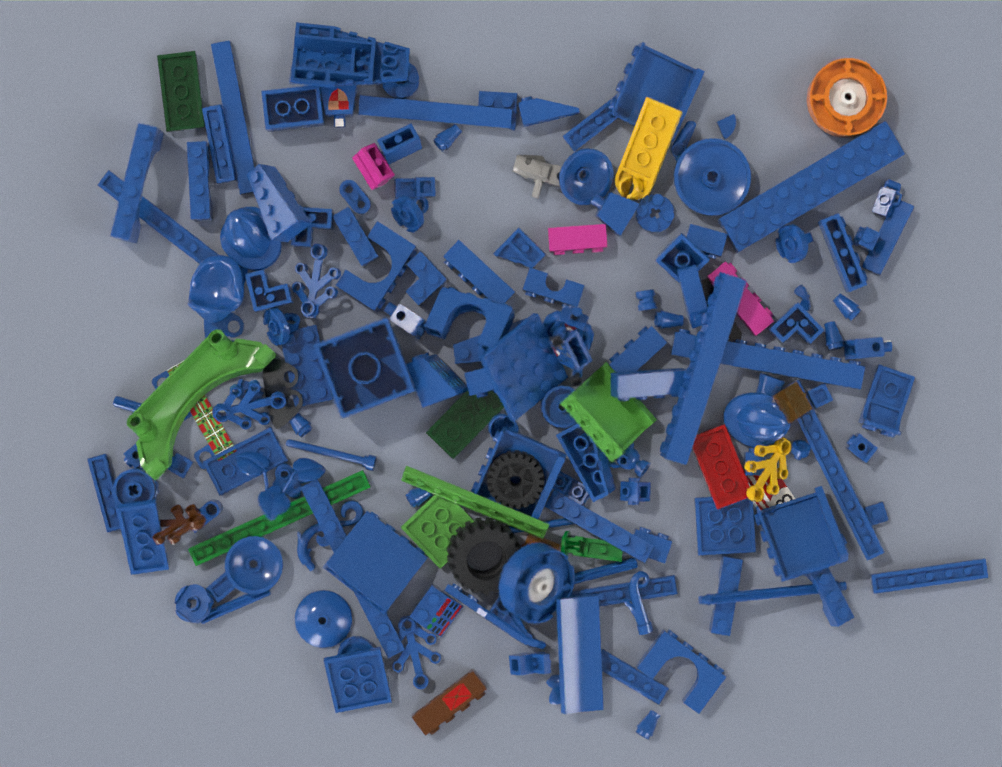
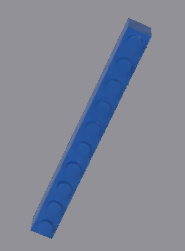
[660,272,747,465]
[670,329,865,389]

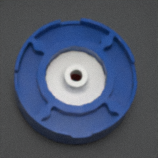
[499,543,575,624]

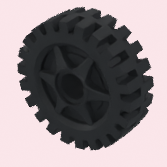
[487,450,544,509]

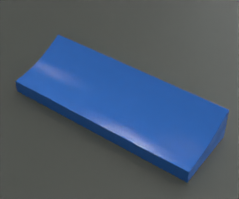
[556,594,604,714]

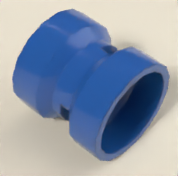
[635,289,657,311]

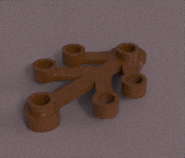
[152,504,206,545]

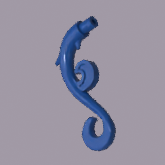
[297,500,363,572]

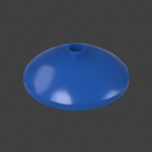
[559,148,614,205]
[225,536,283,594]
[295,590,352,648]

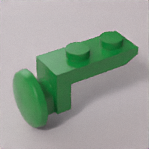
[561,531,623,562]

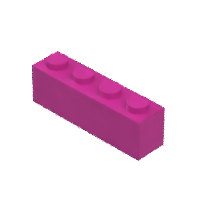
[706,261,774,336]

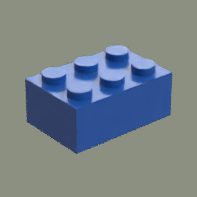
[261,85,325,132]

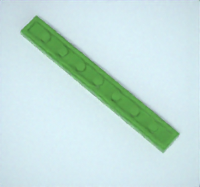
[401,465,549,539]

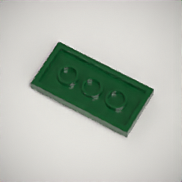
[157,51,205,132]
[426,390,504,459]

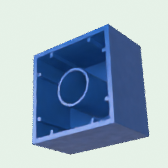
[314,318,416,419]

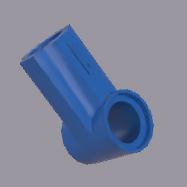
[187,499,223,533]

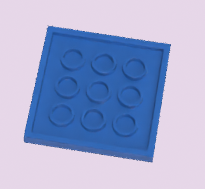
[479,313,568,421]

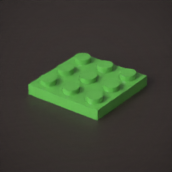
[401,495,475,569]

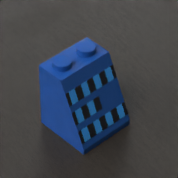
[406,352,468,408]

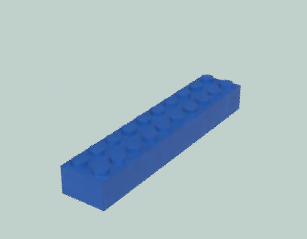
[717,121,905,253]

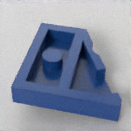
[478,91,517,131]
[493,227,546,268]

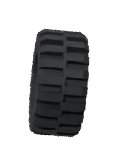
[447,517,521,595]

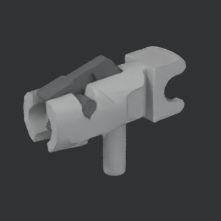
[512,155,562,199]

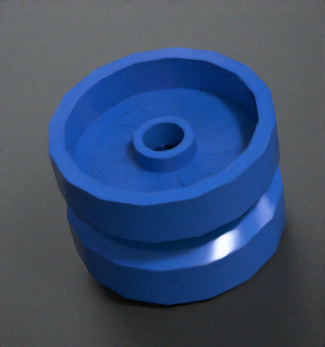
[540,386,577,428]
[113,468,159,505]

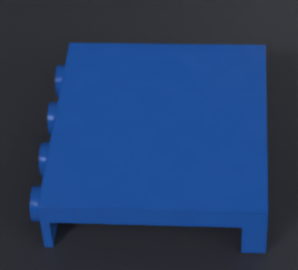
[608,42,705,142]
[471,426,567,519]
[754,486,848,582]
[323,511,427,615]

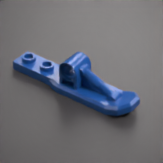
[444,583,546,649]

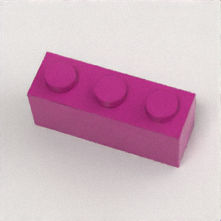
[548,224,607,255]

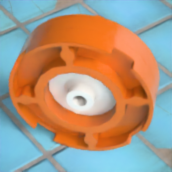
[807,58,887,138]

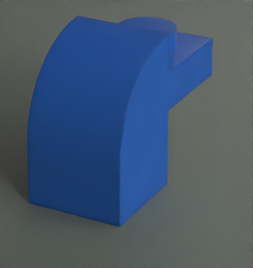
[509,651,551,675]

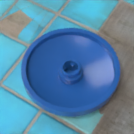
[674,138,751,216]

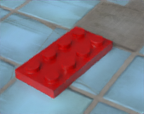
[692,424,750,510]

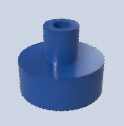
[791,440,811,460]

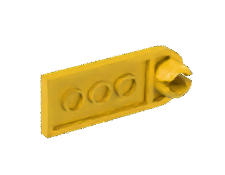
[615,97,683,200]

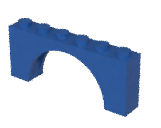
[110,123,164,244]

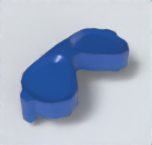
[794,284,811,311]

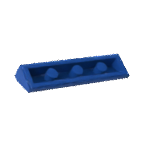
[861,199,915,276]

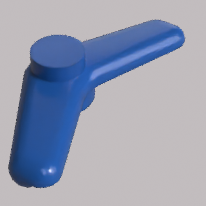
[671,121,696,162]

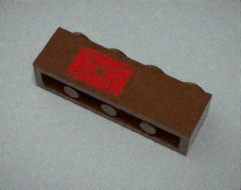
[412,669,487,736]

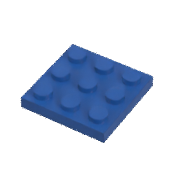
[694,497,756,556]
[324,647,392,713]

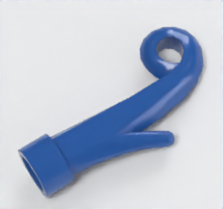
[624,571,653,635]

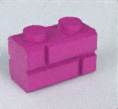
[352,143,395,190]

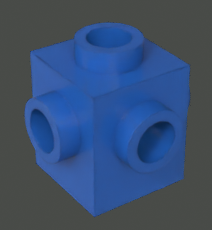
[620,477,651,505]

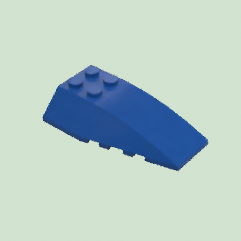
[290,22,410,87]

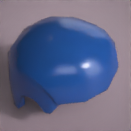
[488,414,519,439]

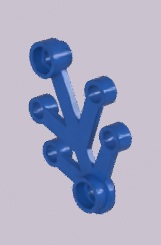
[292,243,341,318]
[212,380,286,430]
[392,615,441,689]

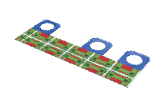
[152,360,237,469]

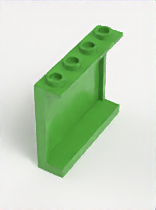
[561,362,657,462]

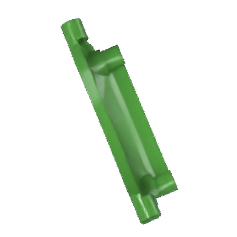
[127,329,277,481]

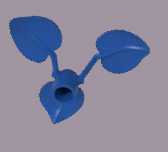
[235,452,326,521]

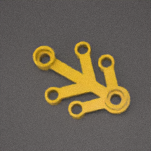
[745,437,791,502]

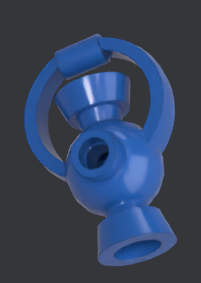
[608,443,651,478]

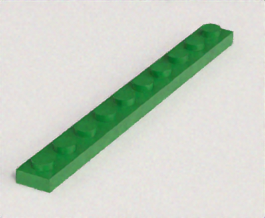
[188,470,371,566]

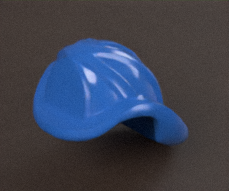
[220,207,282,271]
[188,255,244,323]
[724,392,791,448]

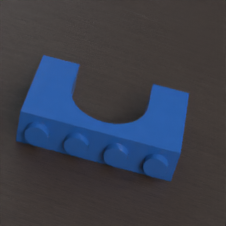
[336,221,417,311]
[424,287,515,352]
[636,629,726,714]

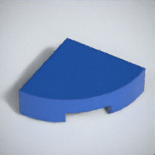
[716,114,736,140]

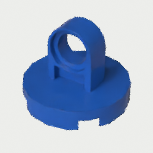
[391,195,429,233]
[775,224,814,263]
[263,307,300,346]

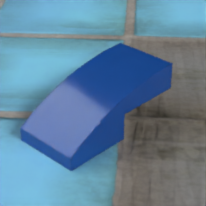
[394,177,436,198]

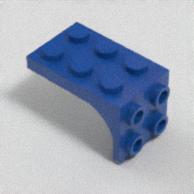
[858,364,915,438]

